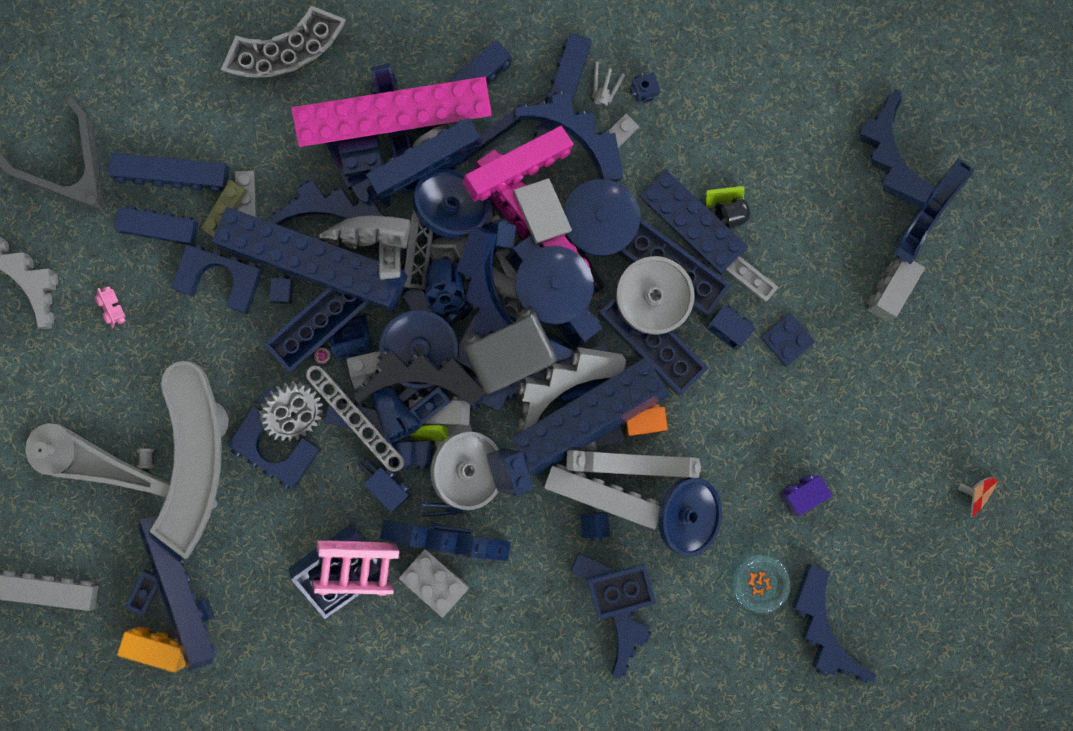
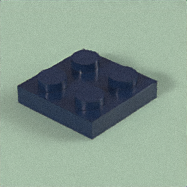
[761,313,815,367]

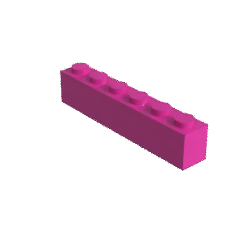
[462,125,574,202]

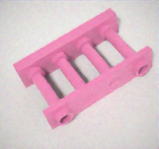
[312,541,399,596]

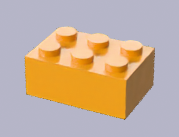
[117,626,185,672]

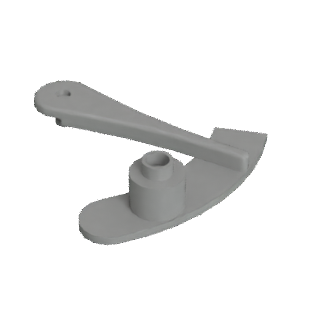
[25,361,229,559]

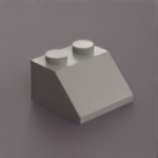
[347,351,395,394]

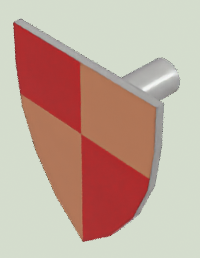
[958,477,998,518]

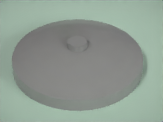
[616,256,694,335]
[431,432,499,510]

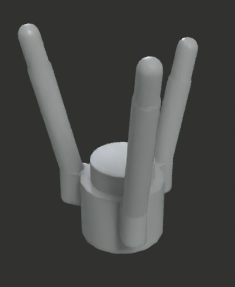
[591,61,625,107]

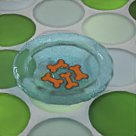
[733,555,790,613]

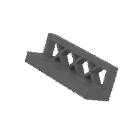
[401,209,433,289]

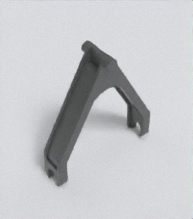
[0,94,106,212]

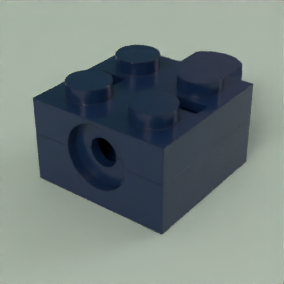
[358,457,411,512]

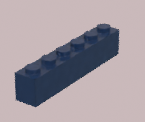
[534,32,592,138]
[421,39,512,133]
[366,118,482,200]
[108,153,229,192]

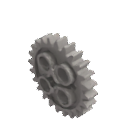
[259,381,323,441]

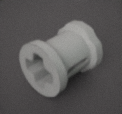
[136,449,155,469]

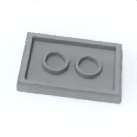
[513,178,572,244]

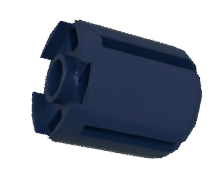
[425,258,465,315]

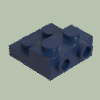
[330,315,372,360]

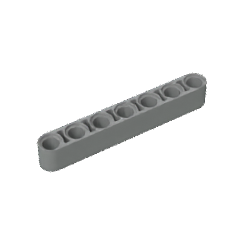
[306,366,404,471]

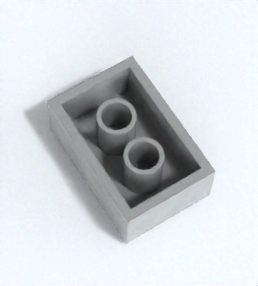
[867,259,925,321]
[399,549,470,618]

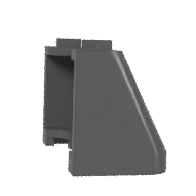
[461,308,557,394]

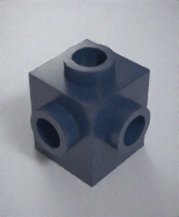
[630,72,661,103]

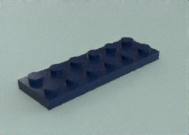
[640,170,748,275]

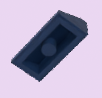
[409,386,451,425]

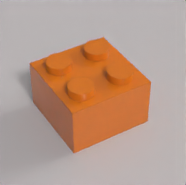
[624,404,668,437]

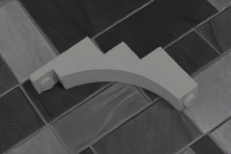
[566,450,701,478]

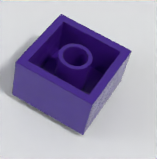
[780,474,832,516]

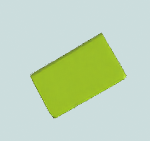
[704,186,745,208]
[410,425,449,441]

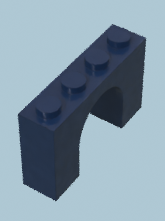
[171,244,263,314]
[228,406,321,489]

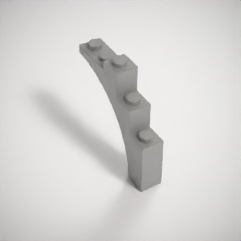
[0,237,58,329]
[518,347,626,432]

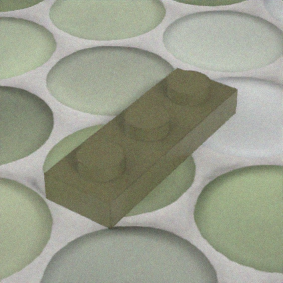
[201,180,247,237]

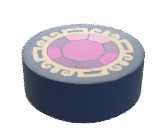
[312,346,332,366]

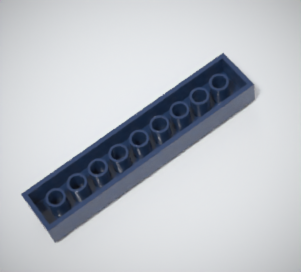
[211,206,408,312]

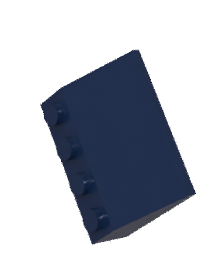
[288,523,389,619]

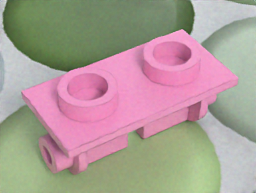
[95,287,126,328]

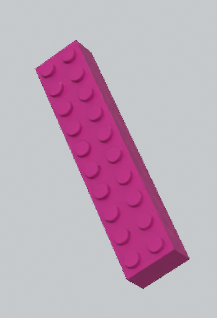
[292,77,492,147]

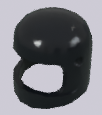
[715,198,750,229]

